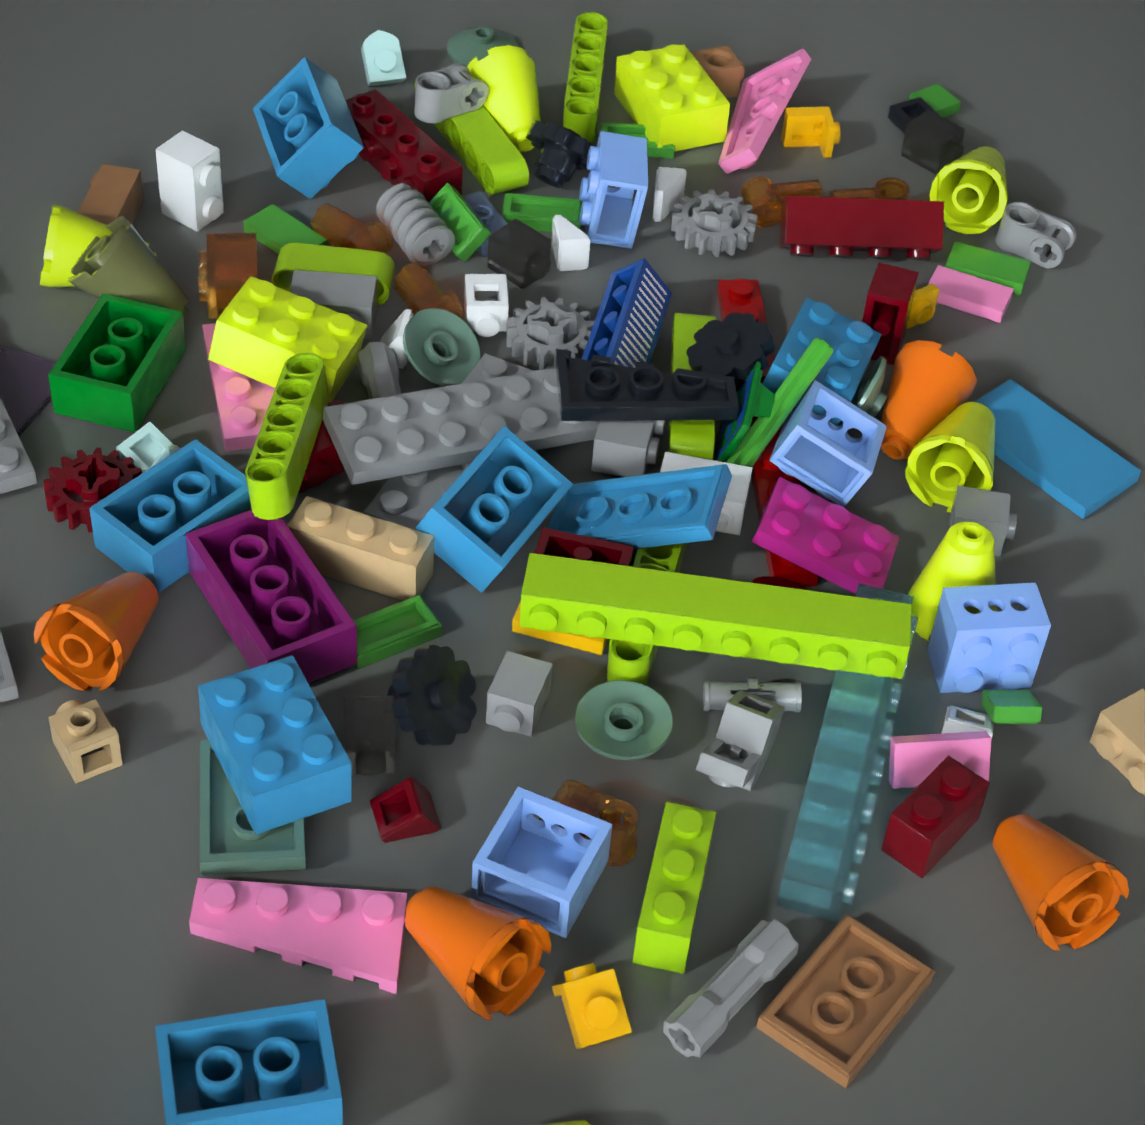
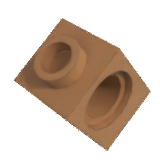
[691,45,745,98]

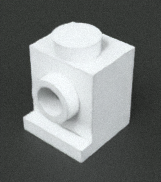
[464,274,509,337]

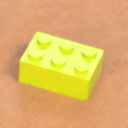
[614,44,730,151]
[208,276,367,403]

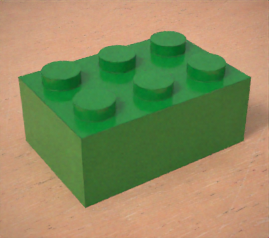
[48,293,186,433]

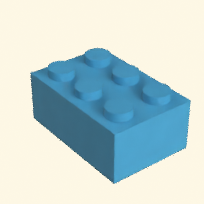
[253,57,364,199]
[762,297,882,426]
[415,425,573,593]
[89,439,252,593]
[198,655,352,835]
[155,999,343,1125]

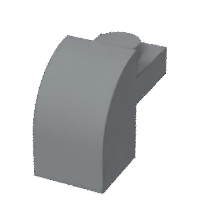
[696,690,785,791]

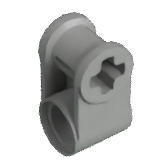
[414,63,489,123]
[995,202,1076,268]

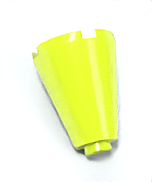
[467,45,541,152]
[929,146,1008,235]
[40,204,156,287]
[905,402,996,513]
[906,522,997,641]

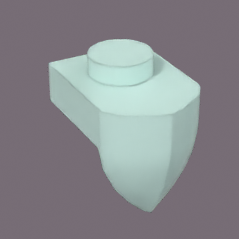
[361,30,406,87]
[116,422,181,473]

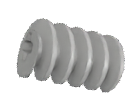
[376,183,455,266]

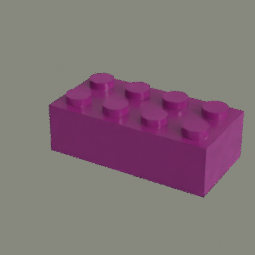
[185,510,357,683]

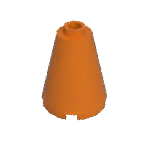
[880,340,977,460]
[34,571,159,691]
[993,814,1129,951]
[405,886,552,1020]

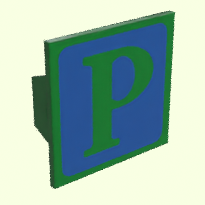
[713,362,775,462]

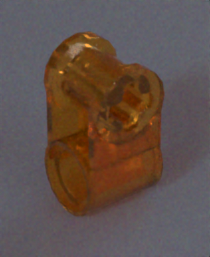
[539,780,638,867]

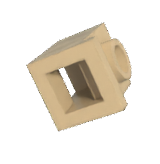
[49,699,123,784]

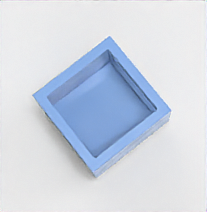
[579,131,648,249]
[769,379,887,507]
[927,583,1051,693]
[471,787,613,938]

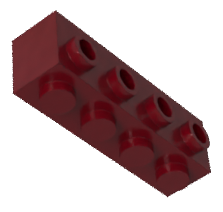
[345,89,463,202]
[780,196,944,260]

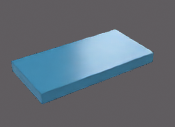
[975,379,1141,519]
[548,464,732,549]

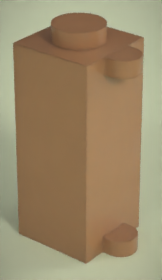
[78,164,144,225]

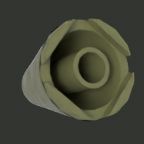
[68,216,189,319]

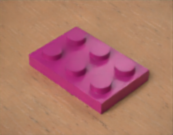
[751,477,900,599]

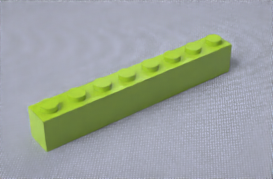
[519,553,912,679]

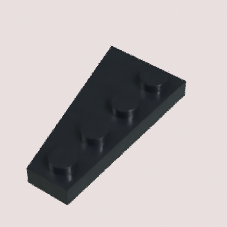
[555,349,739,421]

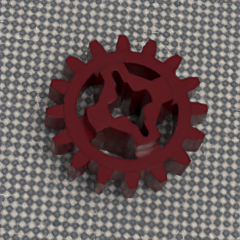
[43,448,142,532]

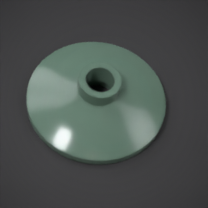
[447,26,518,66]
[403,308,481,386]
[838,356,887,426]
[575,680,673,760]

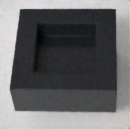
[888,97,941,138]

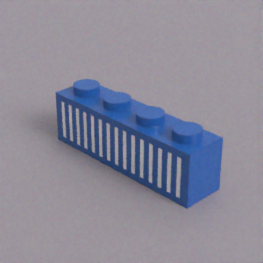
[582,258,672,368]

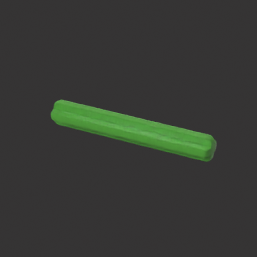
[726,337,834,467]

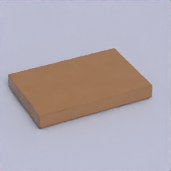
[756,914,935,1089]

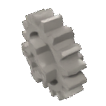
[671,189,757,257]
[506,297,595,370]

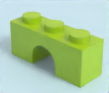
[632,802,716,974]

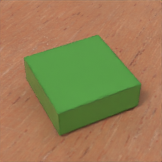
[909,83,961,119]
[981,689,1042,724]

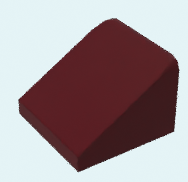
[370,776,441,843]

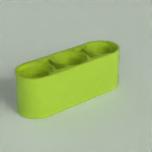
[271,243,396,305]

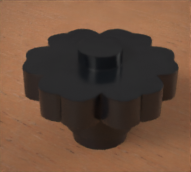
[526,120,594,188]
[686,313,775,392]
[387,645,477,746]

